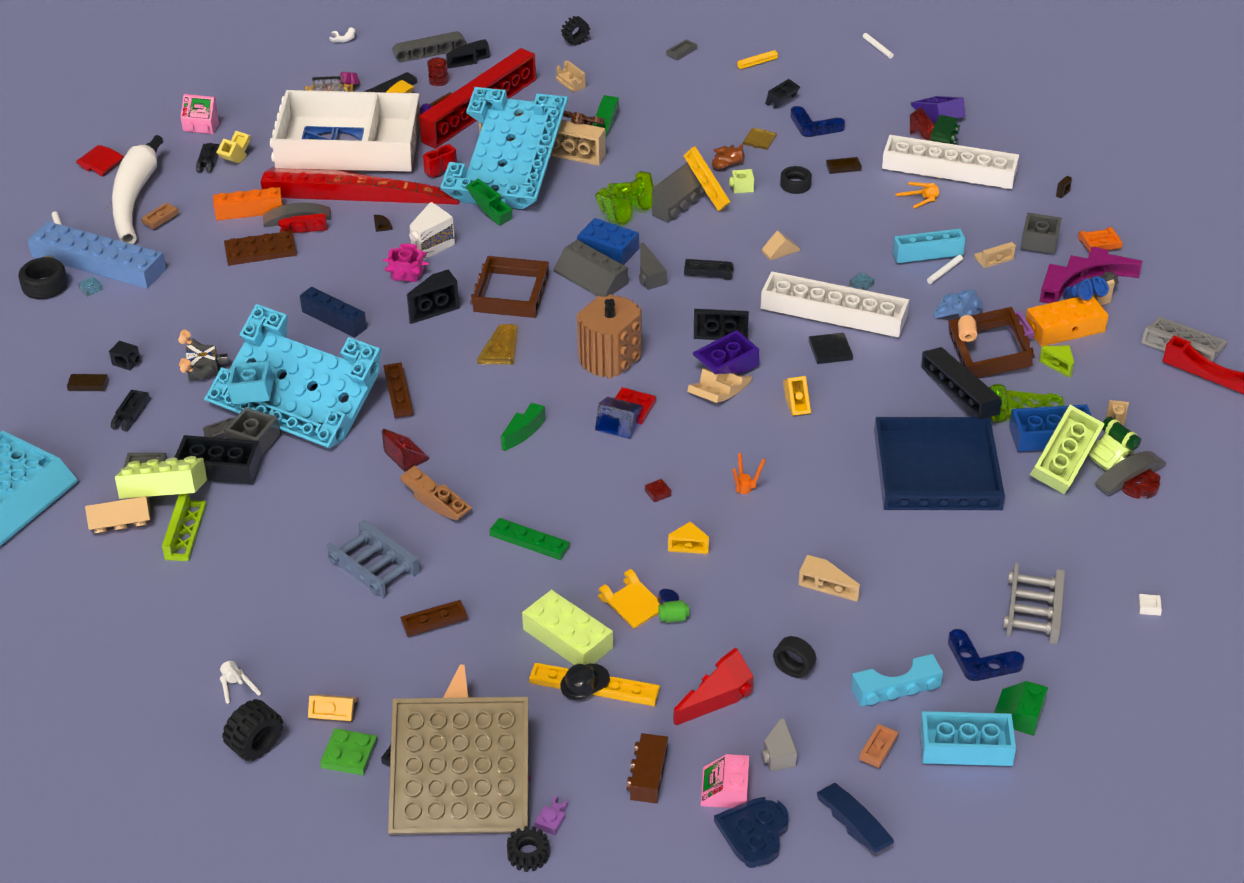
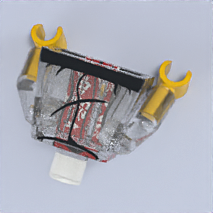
[305,76,353,92]

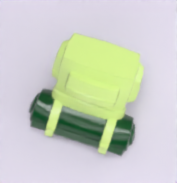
[1088,417,1141,471]

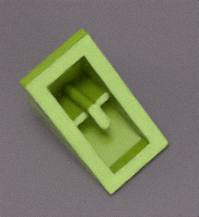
[1039,345,1074,378]

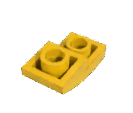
[386,80,414,93]

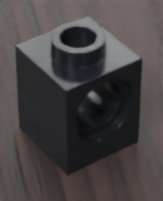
[109,340,141,371]

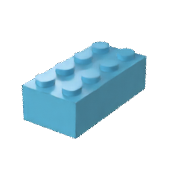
[919,711,1016,766]

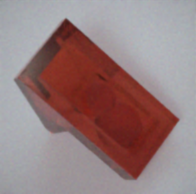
[910,107,934,141]

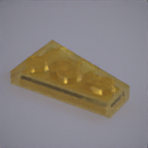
[477,324,517,365]

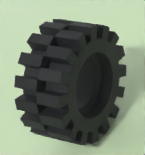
[561,16,590,46]
[507,826,549,872]

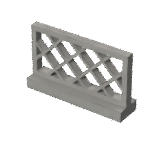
[1141,317,1228,362]

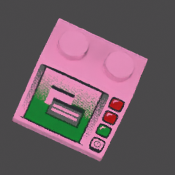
[181,94,219,134]
[701,754,749,808]

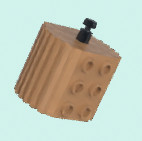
[577,295,642,378]

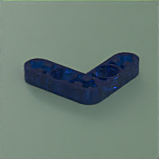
[790,106,845,137]
[948,629,1025,681]

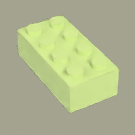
[1030,405,1104,494]
[115,456,207,499]
[522,590,613,665]

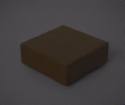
[1056,176,1072,199]

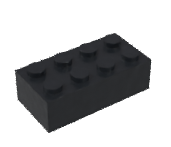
[174,435,262,484]

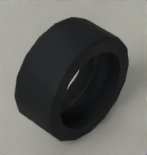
[780,166,812,194]
[773,636,817,678]

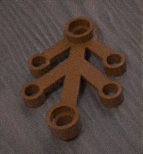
[563,111,605,126]

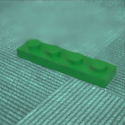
[489,518,570,560]

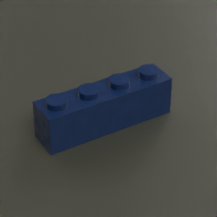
[300,286,367,338]

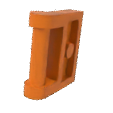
[1078,227,1123,253]

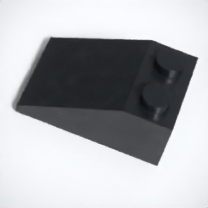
[407,269,459,324]

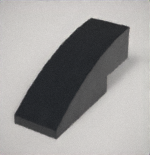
[446,39,490,69]

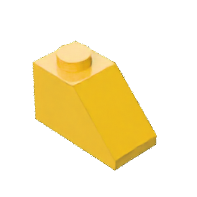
[783,376,811,416]

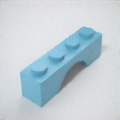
[851,654,943,707]

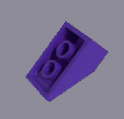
[911,96,966,123]
[693,330,759,374]

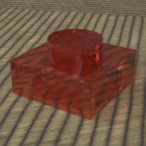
[645,479,671,503]

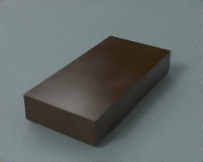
[826,157,862,174]
[67,374,108,391]

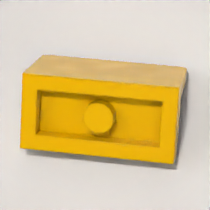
[308,694,358,721]

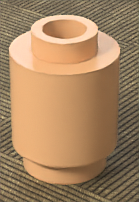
[958,315,977,342]

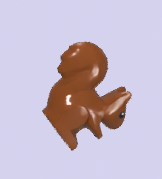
[712,144,745,170]

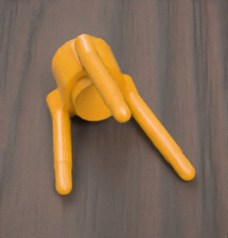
[895,182,939,208]

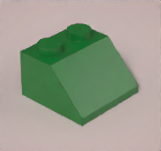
[994,681,1048,736]

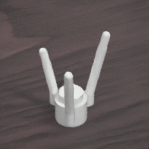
[220,661,261,704]

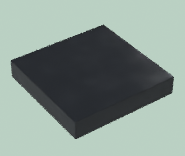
[809,332,853,364]

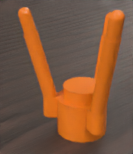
[732,453,766,494]

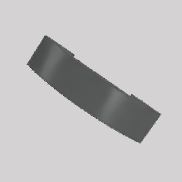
[263,203,331,227]
[1095,451,1166,495]

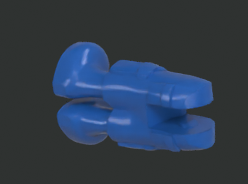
[1063,276,1109,301]

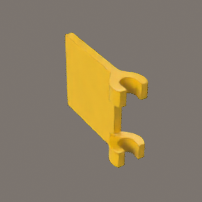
[598,569,663,629]

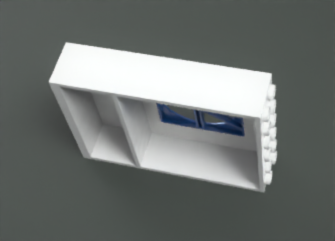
[270,90,420,172]

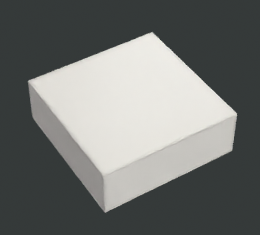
[1138,594,1162,616]

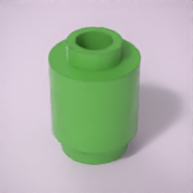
[658,600,689,623]

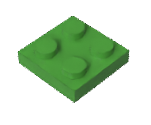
[320,728,377,776]

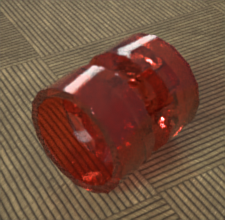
[427,57,448,86]

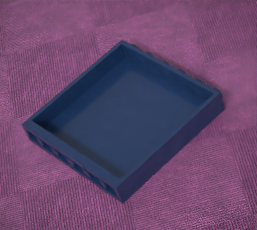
[874,417,1005,510]

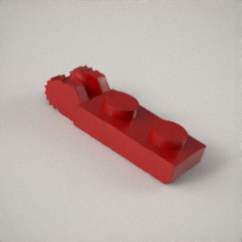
[278,213,327,234]

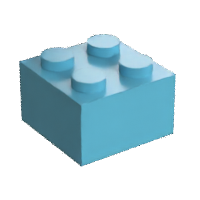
[227,361,274,404]

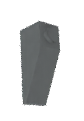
[639,242,667,290]

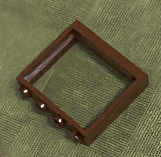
[470,256,549,318]
[948,307,1035,378]

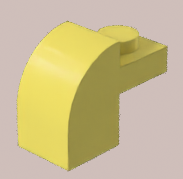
[216,131,251,163]

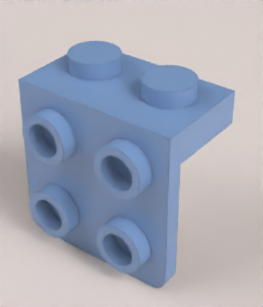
[933,289,983,318]

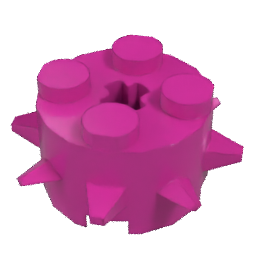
[383,243,430,282]

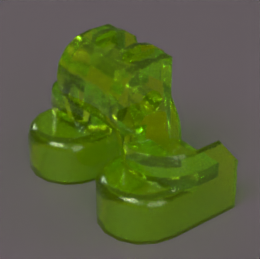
[595,171,654,225]

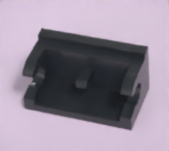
[765,79,800,109]

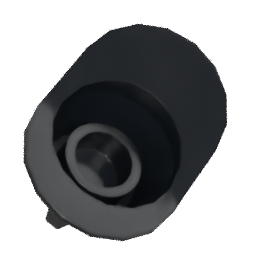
[560,663,610,700]

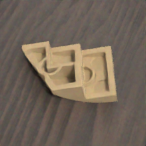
[687,368,752,403]

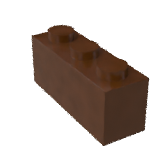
[626,733,668,804]

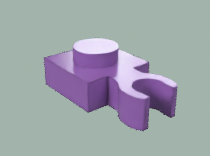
[534,795,568,835]

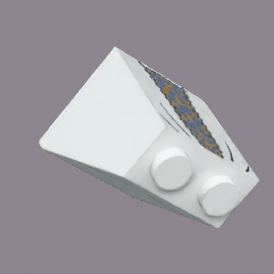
[409,202,455,260]

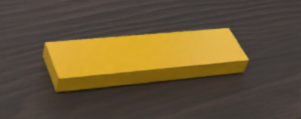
[683,146,730,211]

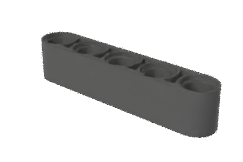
[392,31,467,62]

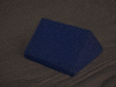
[595,397,643,439]

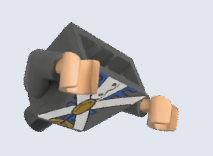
[178,330,229,381]

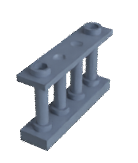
[327,520,420,599]

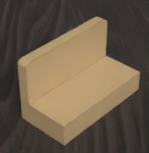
[974,242,1016,268]

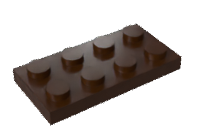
[224,231,296,266]

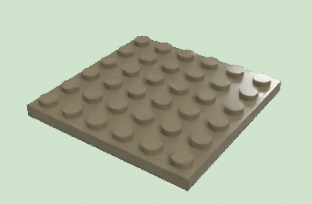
[388,697,529,835]

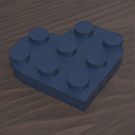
[714,797,789,868]

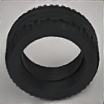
[18,257,68,299]

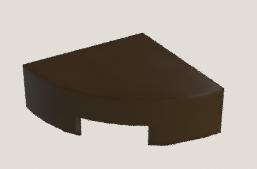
[374,215,393,232]

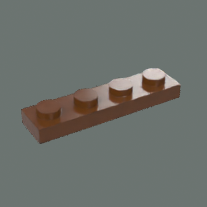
[383,362,413,418]

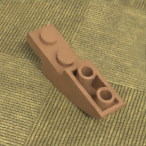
[400,466,472,520]

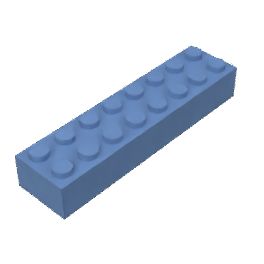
[27,221,166,288]

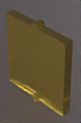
[743,128,777,150]

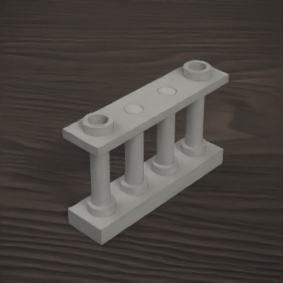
[1003,563,1065,644]

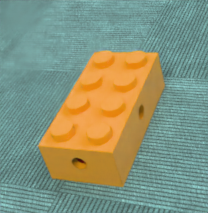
[1025,296,1109,347]

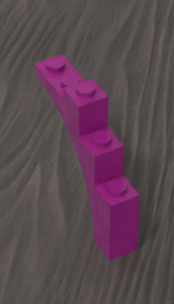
[1039,247,1143,304]

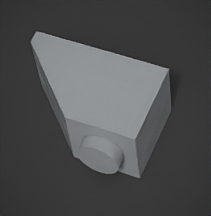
[761,719,797,772]

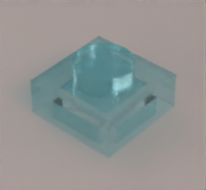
[849,272,874,290]
[78,276,103,297]

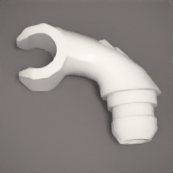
[329,27,356,43]

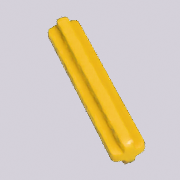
[737,50,778,69]

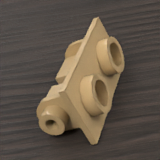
[1106,400,1129,426]

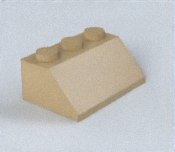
[85,496,151,533]

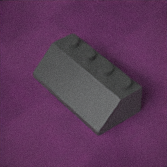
[652,163,707,223]
[554,240,628,297]

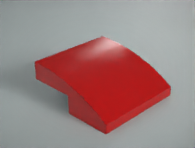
[76,145,124,177]

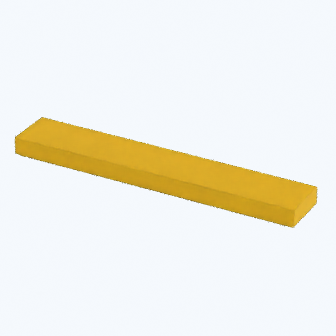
[529,663,660,706]

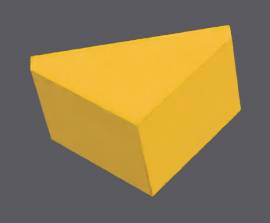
[668,522,709,554]

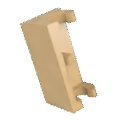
[556,60,586,93]

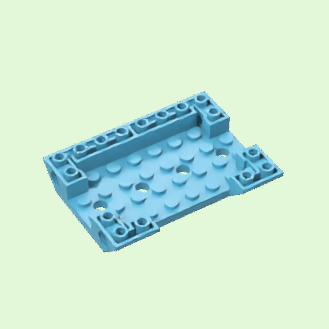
[440,87,568,209]
[204,304,381,449]
[0,430,78,546]

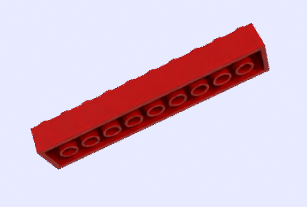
[419,48,536,149]

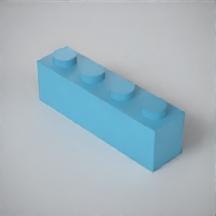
[892,229,965,263]

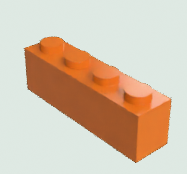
[213,187,283,221]

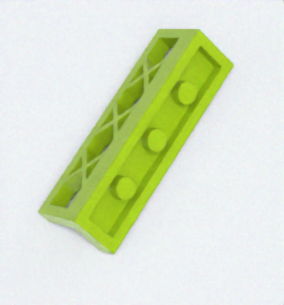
[162,493,207,561]

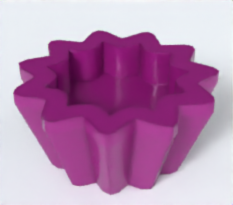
[337,72,360,84]

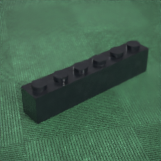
[921,347,1002,420]

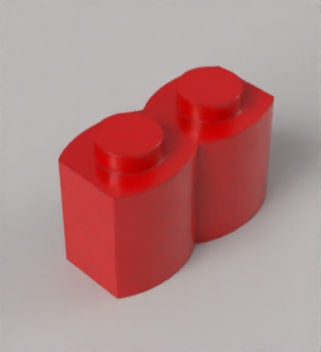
[423,144,457,177]

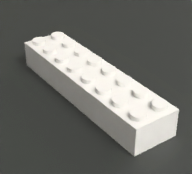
[882,135,1019,189]
[761,271,909,337]

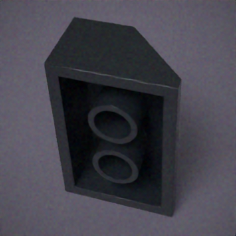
[694,309,749,340]

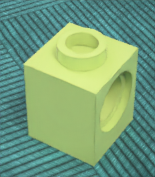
[729,169,754,193]

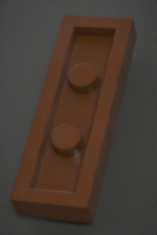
[400,600,467,637]

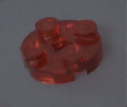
[1121,469,1160,499]

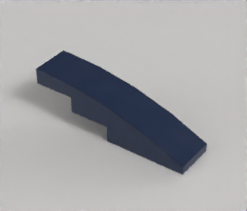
[817,783,894,853]

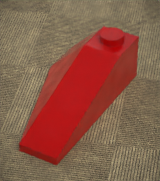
[673,648,753,726]

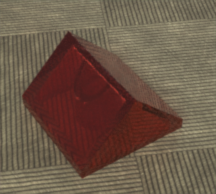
[382,428,430,472]

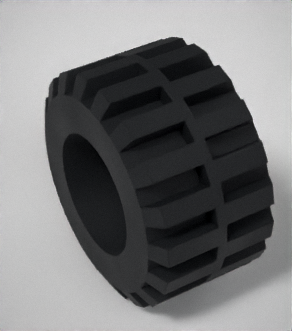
[222,699,283,761]

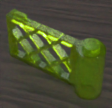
[989,384,1064,423]

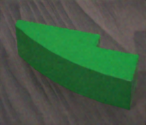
[593,95,619,138]
[466,178,513,226]
[501,403,545,451]

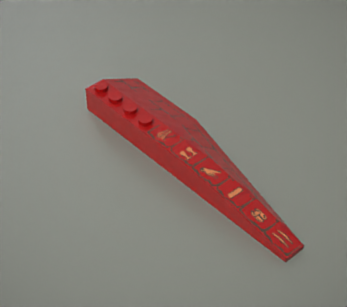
[261,167,459,205]

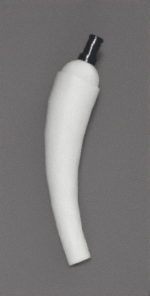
[112,135,163,244]

